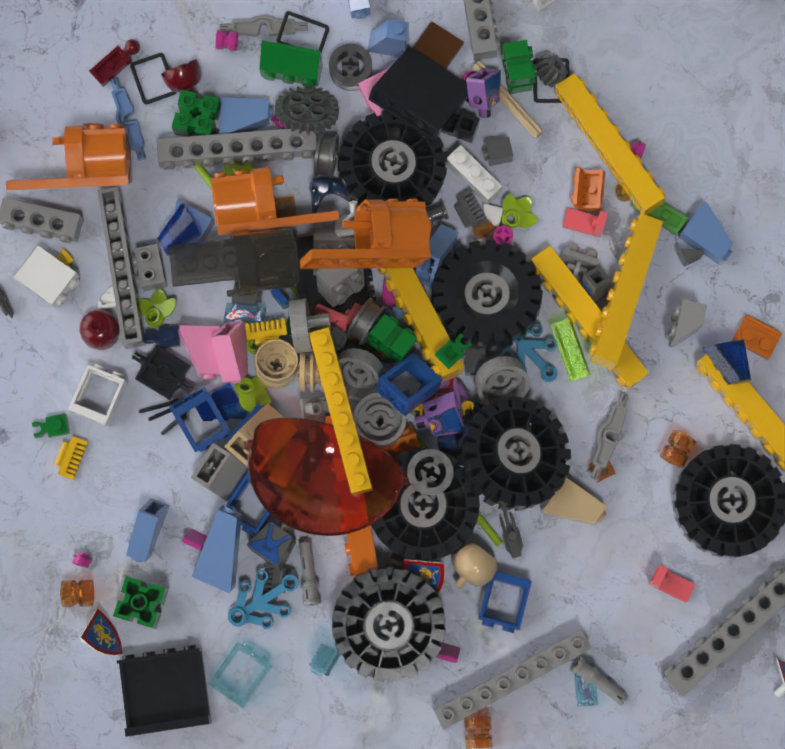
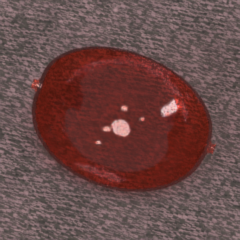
[246,417,409,536]

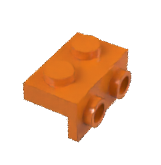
[571,167,606,211]

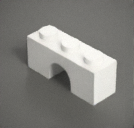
[446,145,502,204]

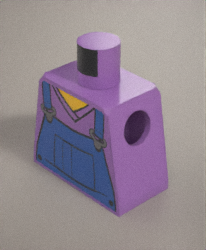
[466,68,501,118]
[415,391,465,436]

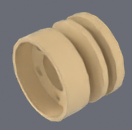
[255,339,298,389]
[297,351,324,393]

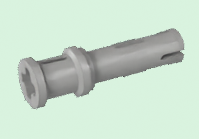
[299,542,321,606]
[570,656,628,706]

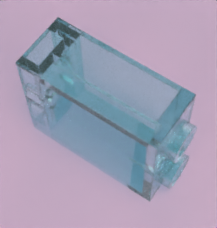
[208,641,273,708]

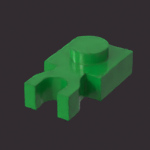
[435,333,472,369]
[32,413,70,439]

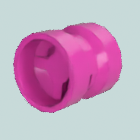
[216,30,238,51]

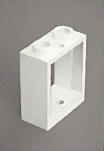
[68,364,128,427]

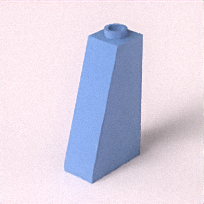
[192,505,242,593]

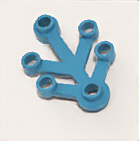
[501,324,557,383]
[228,570,299,629]

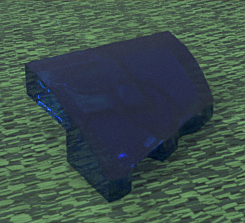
[157,204,201,256]
[703,339,751,385]
[195,382,247,421]

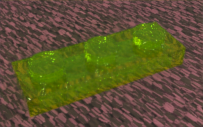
[550,317,591,382]

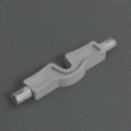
[220,15,308,37]
[591,394,629,480]

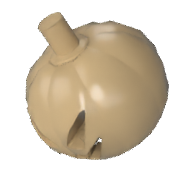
[453,543,497,590]

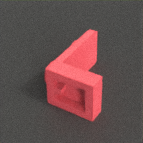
[562,208,608,238]
[314,303,362,333]
[649,565,695,602]

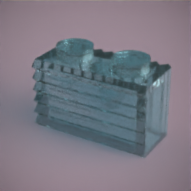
[309,644,340,677]

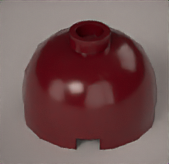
[161,59,202,92]
[79,309,120,350]

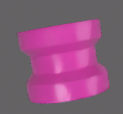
[493,225,513,247]

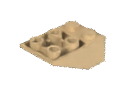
[224,403,298,476]

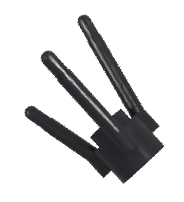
[139,398,190,435]

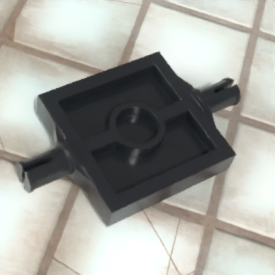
[132,345,194,400]

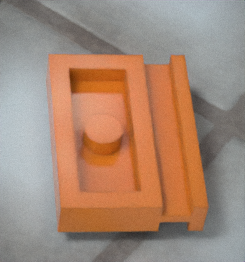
[732,315,782,360]

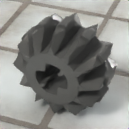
[535,52,568,88]

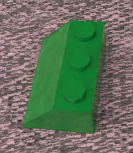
[259,40,323,88]

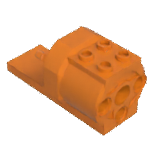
[6,124,132,190]
[210,167,339,235]
[300,199,431,269]

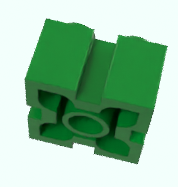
[502,40,537,94]
[172,90,221,137]
[366,314,417,365]
[113,576,169,629]

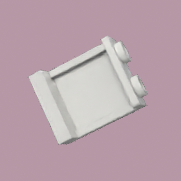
[14,246,80,308]

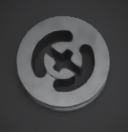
[329,44,372,91]
[314,133,339,179]
[346,298,386,345]
[407,449,453,495]

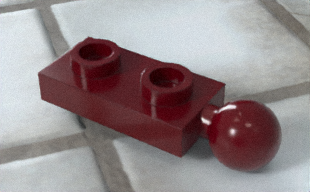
[89,39,140,87]

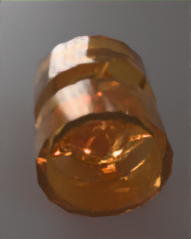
[660,430,696,468]
[60,580,94,607]
[464,717,493,749]

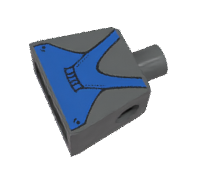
[247,518,296,571]

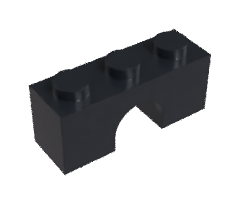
[441,112,480,144]

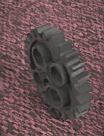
[275,86,339,135]

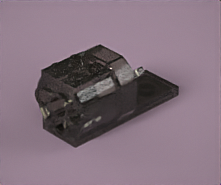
[168,228,300,297]

